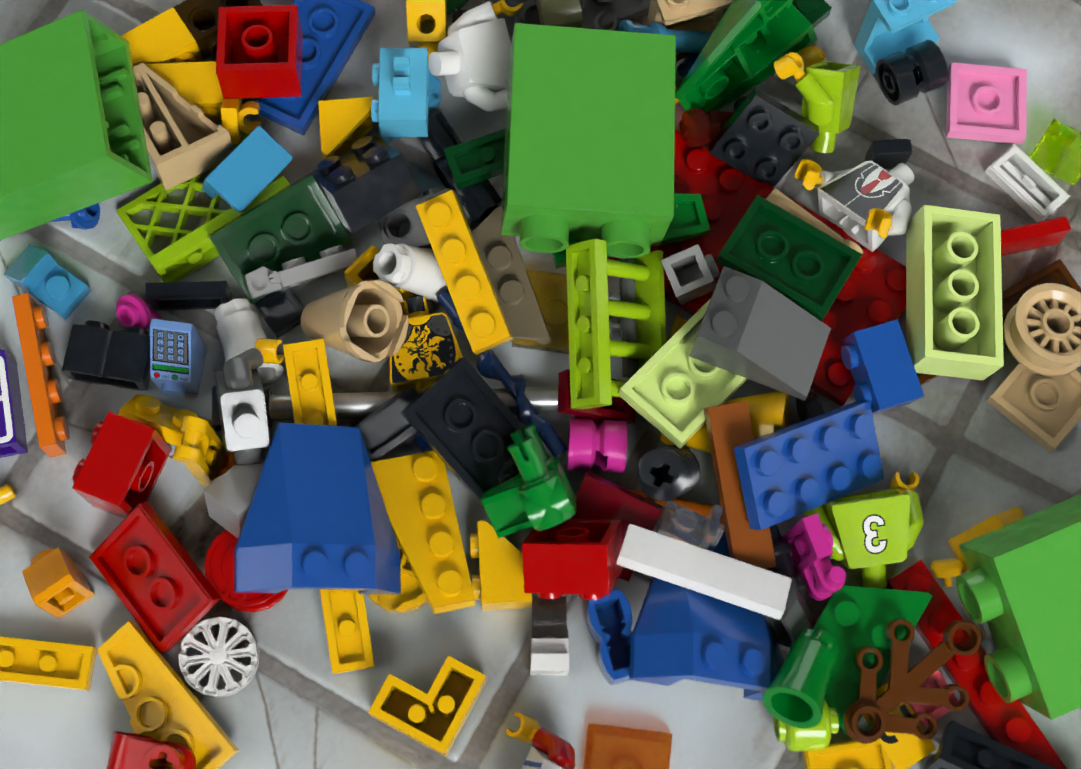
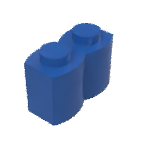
[586,589,632,686]

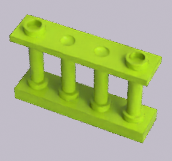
[566,239,667,415]

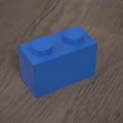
[840,319,924,415]

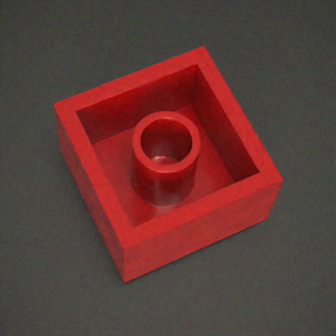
[216,5,303,99]
[72,411,171,519]
[522,520,623,600]

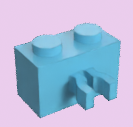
[371,48,429,137]

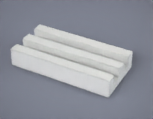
[985,144,1070,222]

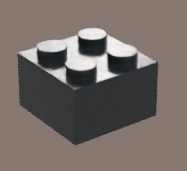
[309,135,421,234]

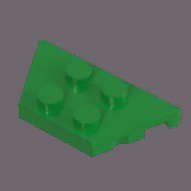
[813,585,933,735]

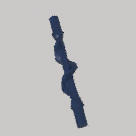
[437,289,568,458]

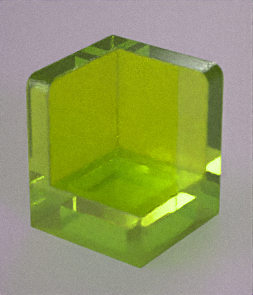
[1029,119,1081,185]

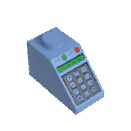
[150,319,207,398]

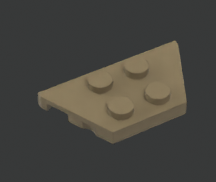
[463,205,552,344]

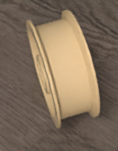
[1003,283,1081,376]

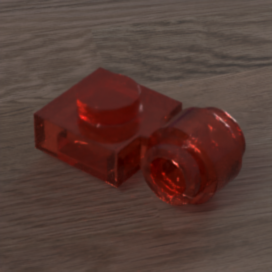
[679,109,734,148]

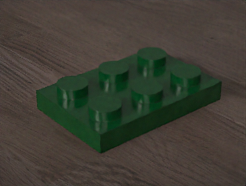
[207,173,352,304]
[716,195,863,321]

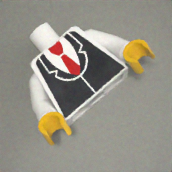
[794,159,915,252]

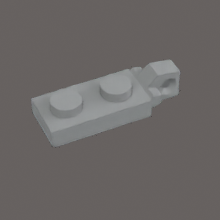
[244,245,358,299]

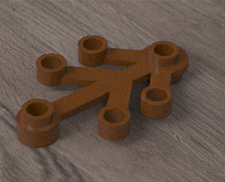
[843,618,982,744]

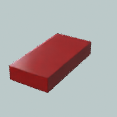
[1001,216,1071,257]

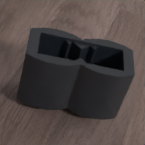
[62,320,150,391]

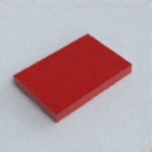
[89,502,221,654]

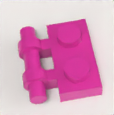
[782,513,846,601]

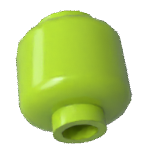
[773,700,839,752]

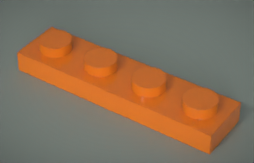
[12,293,70,458]

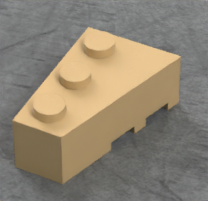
[133,63,234,190]

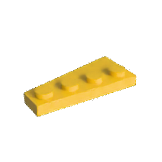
[371,451,475,614]
[97,621,239,769]

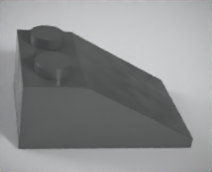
[689,266,831,401]

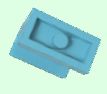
[854,0,957,75]

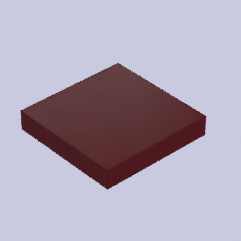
[568,471,663,582]

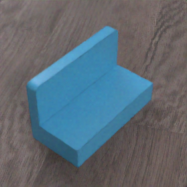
[201,125,292,213]

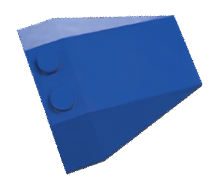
[234,423,401,595]
[629,520,784,701]

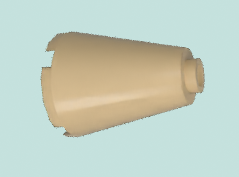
[301,280,409,362]

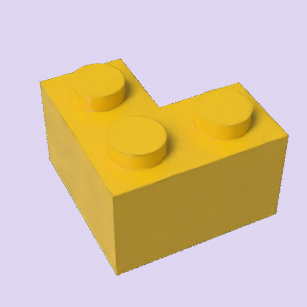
[368,655,487,758]

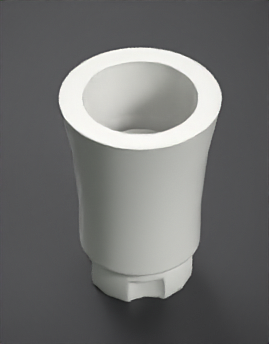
[373,243,448,303]
[214,298,284,387]

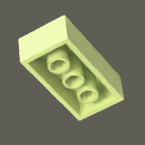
[906,205,1004,381]

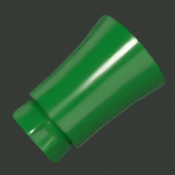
[762,628,839,728]

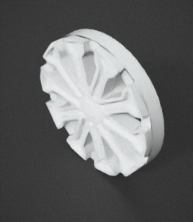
[178,616,259,697]

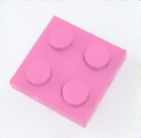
[946,62,1027,144]

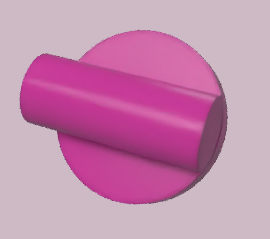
[116,291,162,330]

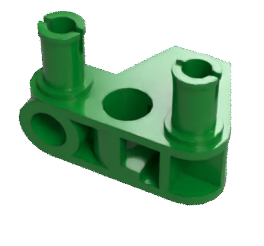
[481,424,576,538]

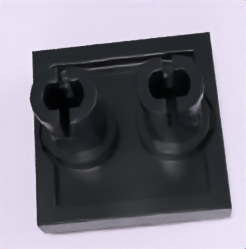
[709,88,820,188]

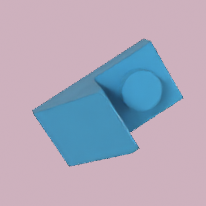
[4,245,91,321]

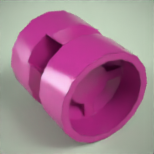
[567,418,627,473]

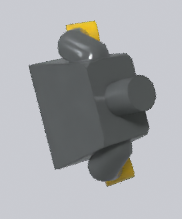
[214,338,284,465]

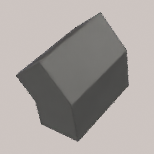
[763,578,813,648]

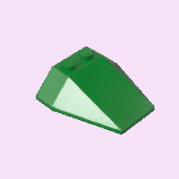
[675,0,817,126]

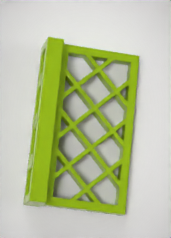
[116,133,290,282]

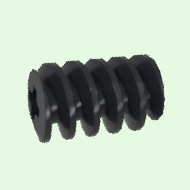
[638,445,701,501]

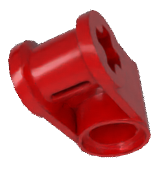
[106,732,196,769]

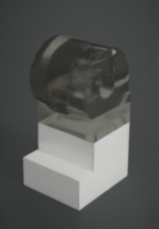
[530,596,569,676]

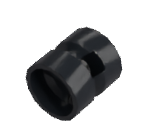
[876,39,948,105]

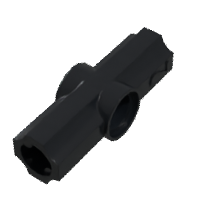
[417,112,502,223]

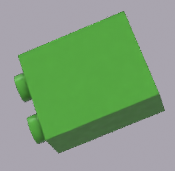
[0,9,153,241]
[501,23,676,258]
[956,494,1081,720]

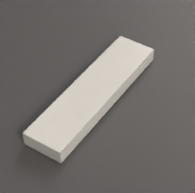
[616,523,792,620]

